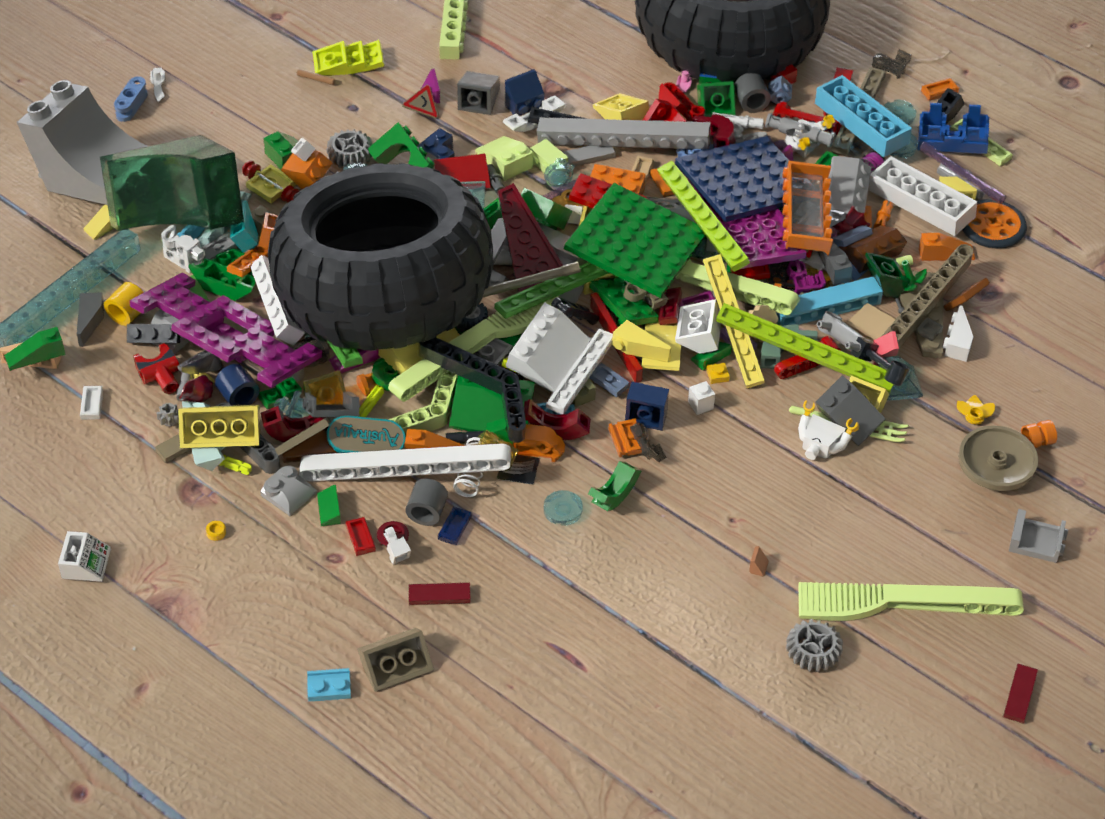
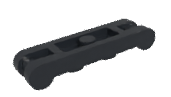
[551,297,599,325]

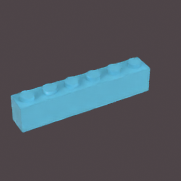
[776,276,883,326]

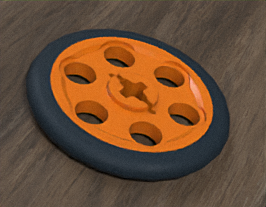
[962,199,1027,249]

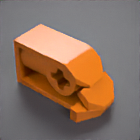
[513,424,565,462]

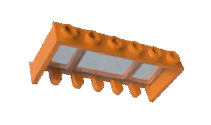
[782,161,833,256]

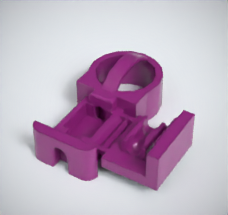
[786,260,826,295]

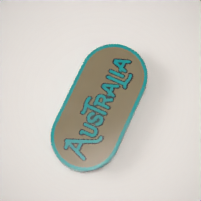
[327,416,405,453]

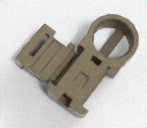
[624,283,668,310]

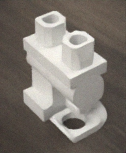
[161,225,205,274]

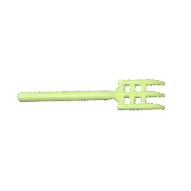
[789,406,909,442]

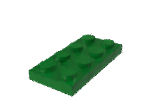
[589,277,659,325]

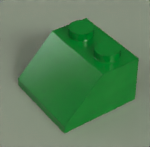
[697,82,735,117]
[263,131,298,169]

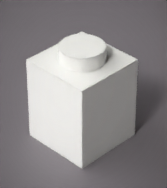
[688,381,715,415]

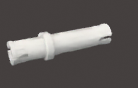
[713,112,764,130]

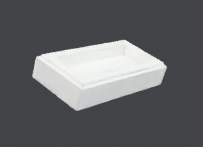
[80,386,104,420]

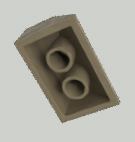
[357,627,434,692]

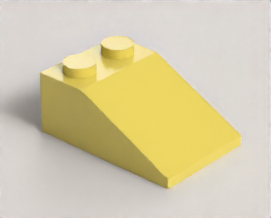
[592,93,650,120]

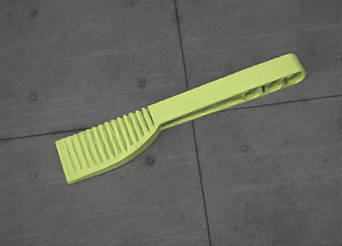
[676,259,800,315]
[388,296,559,402]
[799,582,1024,621]

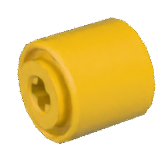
[104,282,144,326]

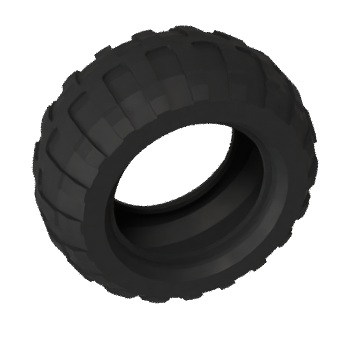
[634,0,830,83]
[268,163,493,351]

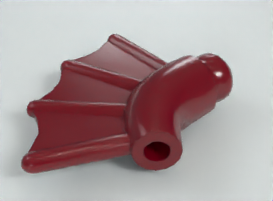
[833,206,871,234]

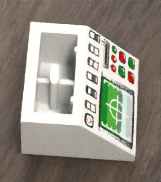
[58,531,111,582]

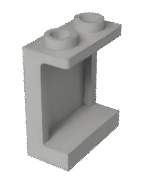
[1009,509,1068,563]

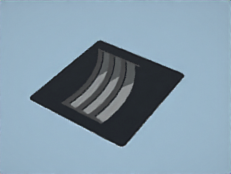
[497,453,540,485]

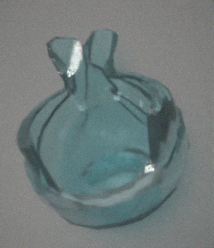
[544,158,575,187]

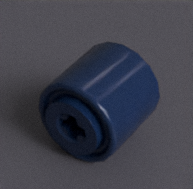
[215,364,260,406]

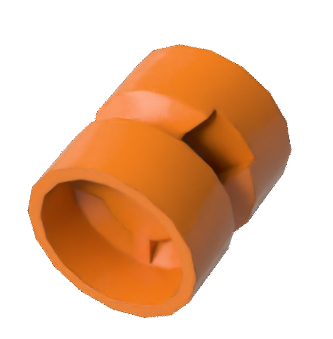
[1021,420,1057,448]

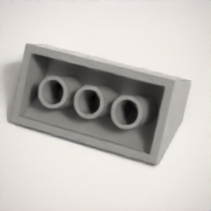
[829,156,871,221]

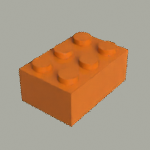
[590,164,646,195]

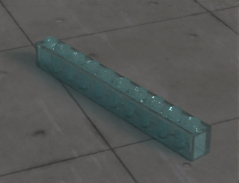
[0,227,141,348]

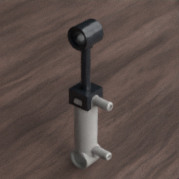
[817,311,910,386]

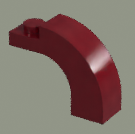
[692,114,736,148]
[524,399,591,441]
[260,406,329,442]

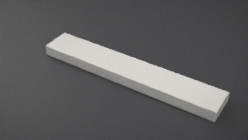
[546,329,613,415]

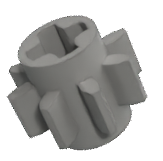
[156,403,179,427]

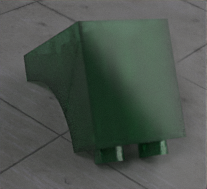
[100,135,244,231]

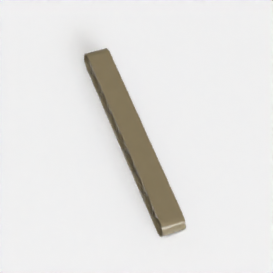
[881,244,973,359]

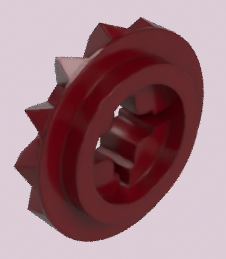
[377,521,409,547]

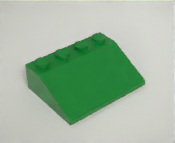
[449,375,535,432]

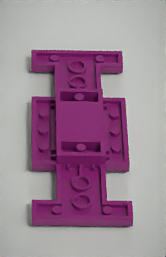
[130,272,322,388]

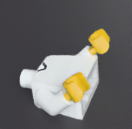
[785,115,835,158]
[798,400,859,460]

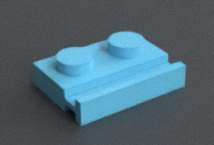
[307,668,351,702]

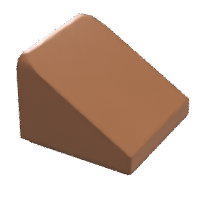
[749,546,769,576]

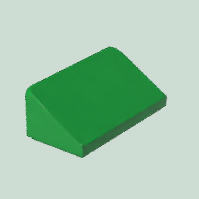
[691,341,732,371]
[317,485,341,526]

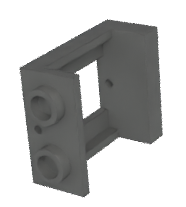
[302,392,359,417]

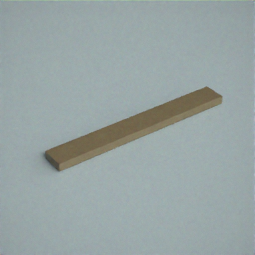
[831,67,886,156]

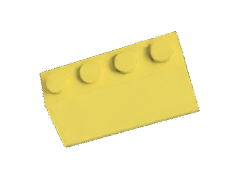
[178,405,260,448]

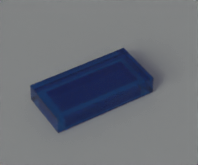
[438,506,472,546]

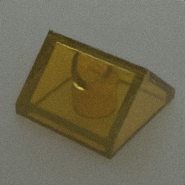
[303,370,346,405]

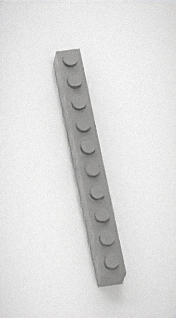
[537,118,711,149]

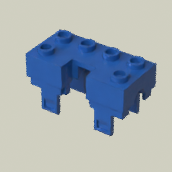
[918,103,990,154]

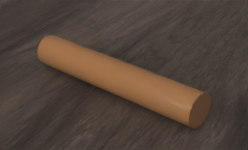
[297,69,335,85]

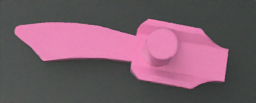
[676,71,692,94]

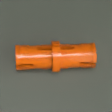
[873,200,893,228]

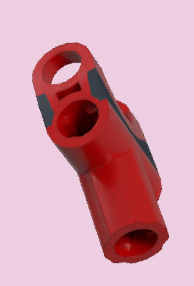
[133,343,179,394]

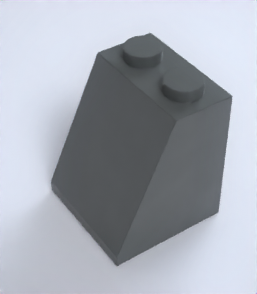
[457,71,500,115]

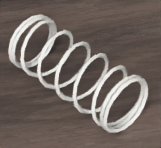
[453,437,489,497]

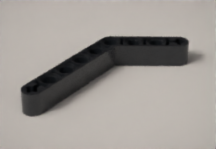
[418,337,526,443]

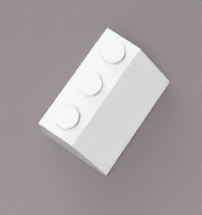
[675,299,721,353]

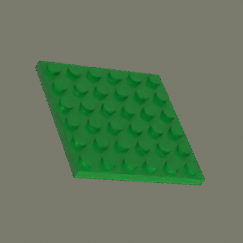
[564,183,706,298]

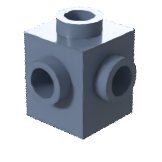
[768,75,792,104]

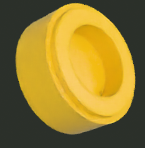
[206,521,226,541]

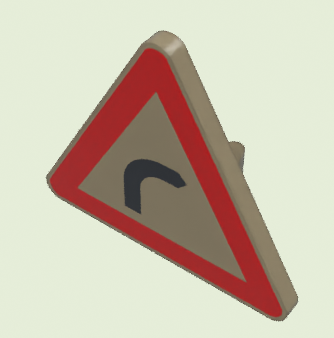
[402,85,438,119]

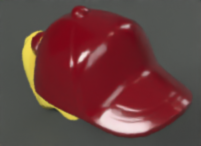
[179,372,214,403]

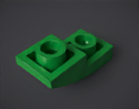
[258,377,302,410]

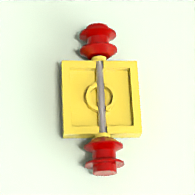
[242,160,299,203]

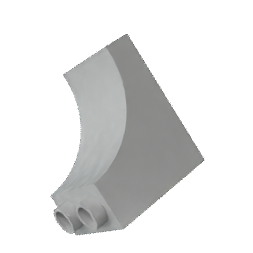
[17,80,168,209]

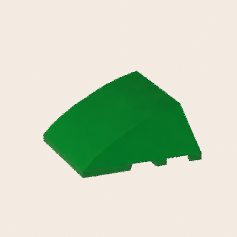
[188,249,256,301]

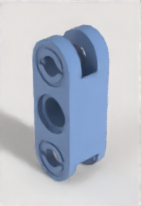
[114,76,148,122]

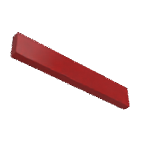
[590,293,643,383]

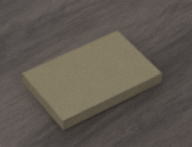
[275,417,332,456]

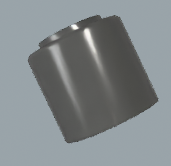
[734,73,771,113]
[405,479,448,526]

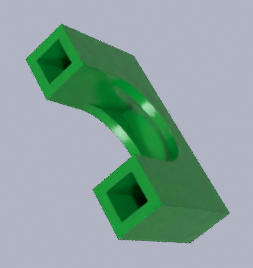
[367,122,435,169]

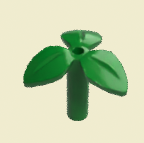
[901,260,927,291]

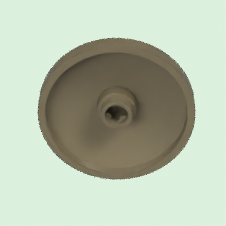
[958,425,1038,491]

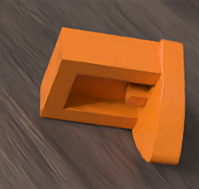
[356,373,381,396]

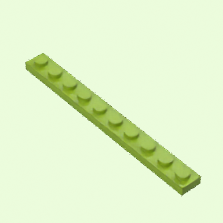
[657,161,750,272]
[716,303,894,393]

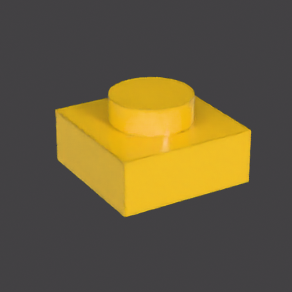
[706,363,730,384]

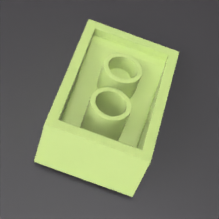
[475,136,533,181]

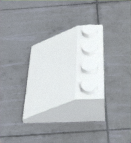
[506,302,591,393]

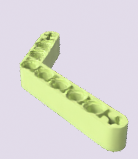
[388,371,458,439]

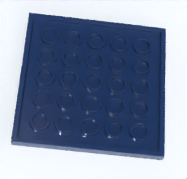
[675,136,818,222]

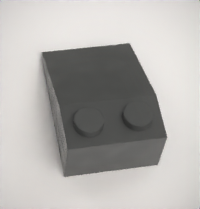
[815,375,886,446]

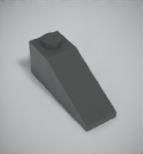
[817,242,852,285]
[77,292,105,347]

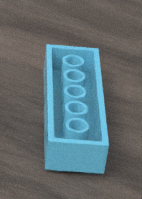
[815,75,912,157]

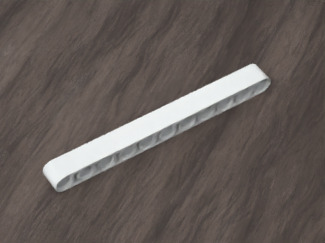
[299,444,511,481]

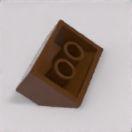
[839,225,907,273]

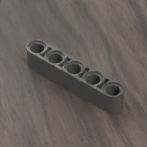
[217,403,280,474]

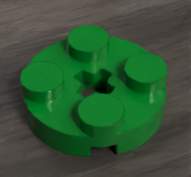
[371,358,400,391]

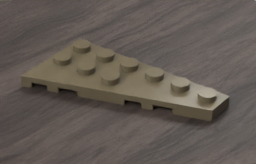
[899,269,944,359]

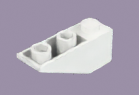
[943,305,973,362]

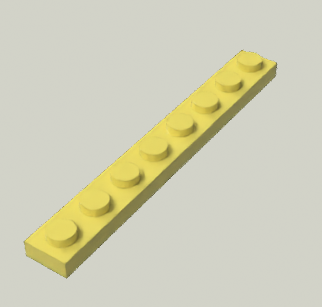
[703,254,765,389]

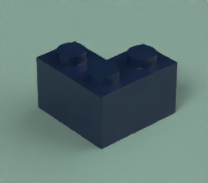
[418,128,455,161]

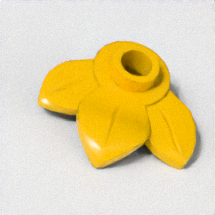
[957,395,995,425]

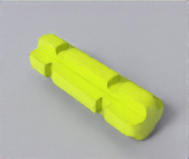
[219,455,252,475]

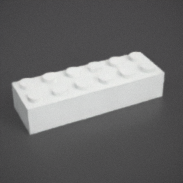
[869,156,977,236]

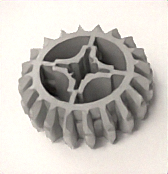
[326,129,372,169]
[786,618,843,673]

